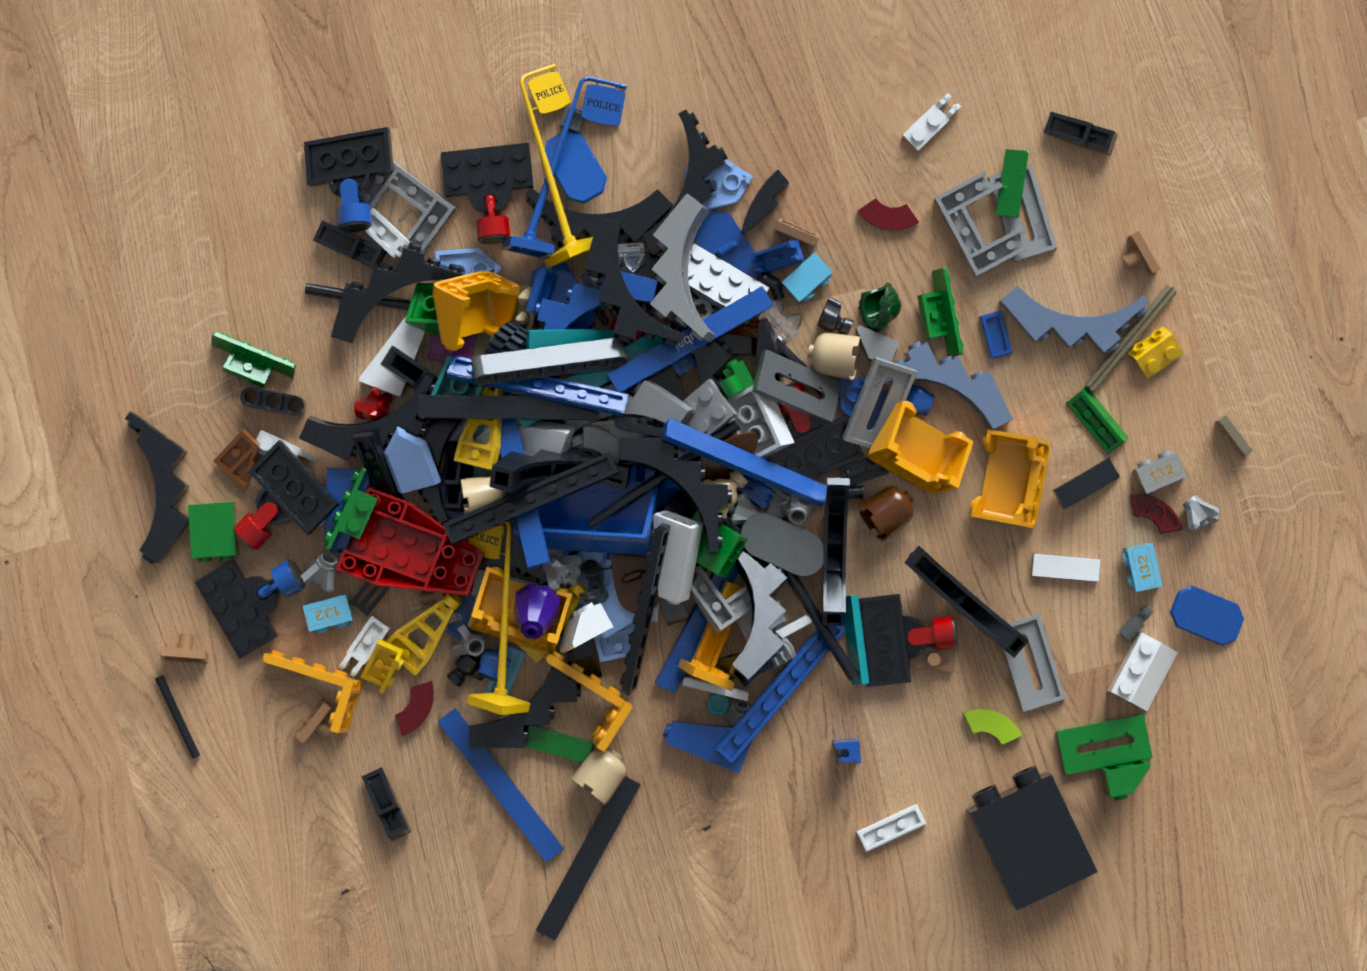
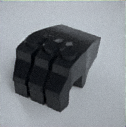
[658,489,696,518]

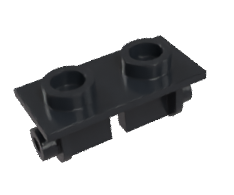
[839,457,888,486]

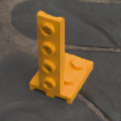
[678,580,743,691]
[263,650,363,733]
[544,650,633,752]

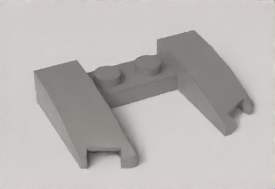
[361,160,457,250]
[934,172,1026,277]
[690,552,789,634]

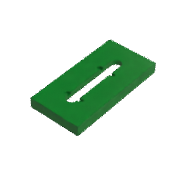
[1056,714,1153,775]

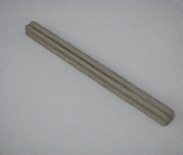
[1085,285,1177,392]

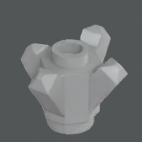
[727,492,760,525]
[779,494,817,524]
[1183,495,1219,533]
[300,552,338,593]
[542,554,582,591]
[450,624,488,660]

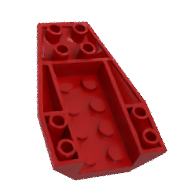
[336,487,484,596]

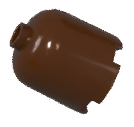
[857,486,914,542]

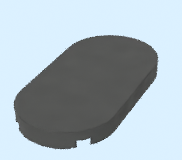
[740,513,824,577]

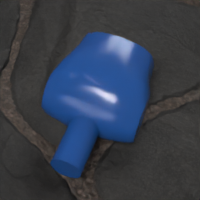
[906,384,934,416]
[477,641,511,682]

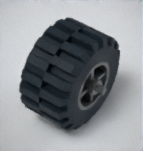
[484,321,527,355]

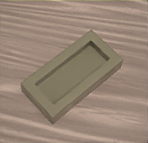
[1215,415,1253,457]

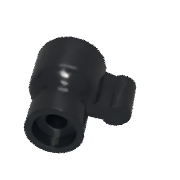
[817,297,853,335]
[447,654,484,687]

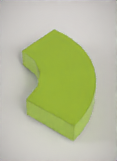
[963,709,1022,745]

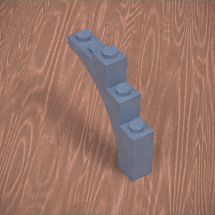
[999,286,1149,354]
[884,341,1013,430]

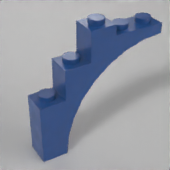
[534,271,658,330]

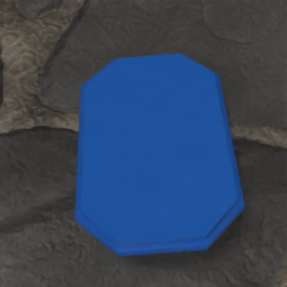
[545,130,607,204]
[694,210,759,279]
[530,262,595,329]
[1170,586,1244,646]

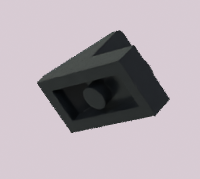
[572,638,602,677]

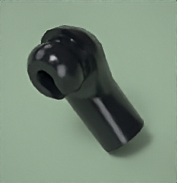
[757,272,785,301]

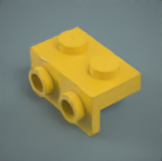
[1128,327,1184,379]
[361,639,404,694]

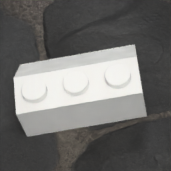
[727,385,795,458]
[559,602,613,654]
[1107,632,1178,711]

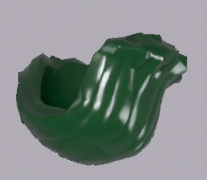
[858,282,901,333]

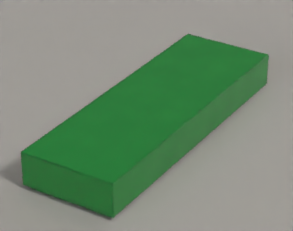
[524,725,593,762]

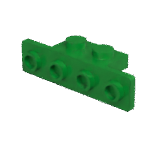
[917,267,963,357]
[211,332,296,388]
[323,466,378,551]

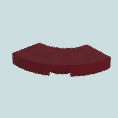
[857,198,919,231]
[1129,494,1183,534]
[395,681,434,736]

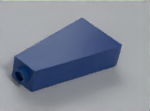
[324,468,371,553]
[662,721,752,773]

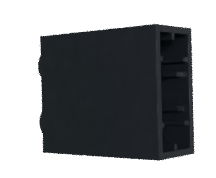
[967,765,1098,910]

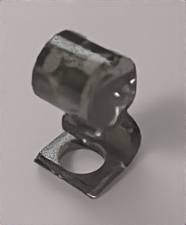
[579,560,608,605]

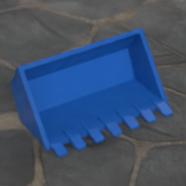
[513,467,660,559]

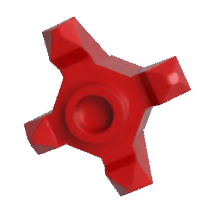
[354,387,392,421]

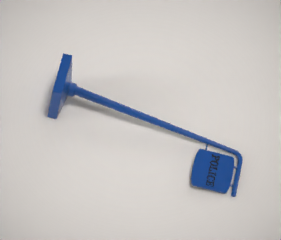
[501,76,627,259]

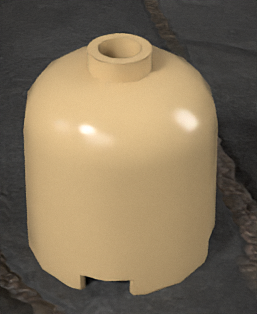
[808,333,861,381]
[461,476,510,514]
[571,749,626,805]

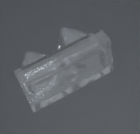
[618,243,645,272]
[758,300,802,345]

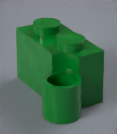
[719,359,754,398]

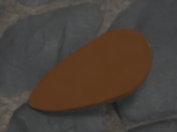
[696,432,758,482]
[611,553,661,614]

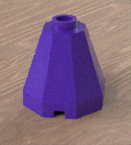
[514,583,561,639]

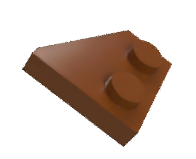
[213,429,260,490]

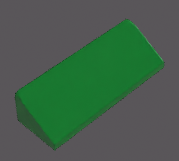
[995,149,1029,218]
[1066,387,1128,454]

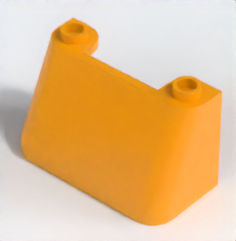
[432,271,521,351]
[868,401,974,494]
[970,429,1051,528]
[468,566,572,653]

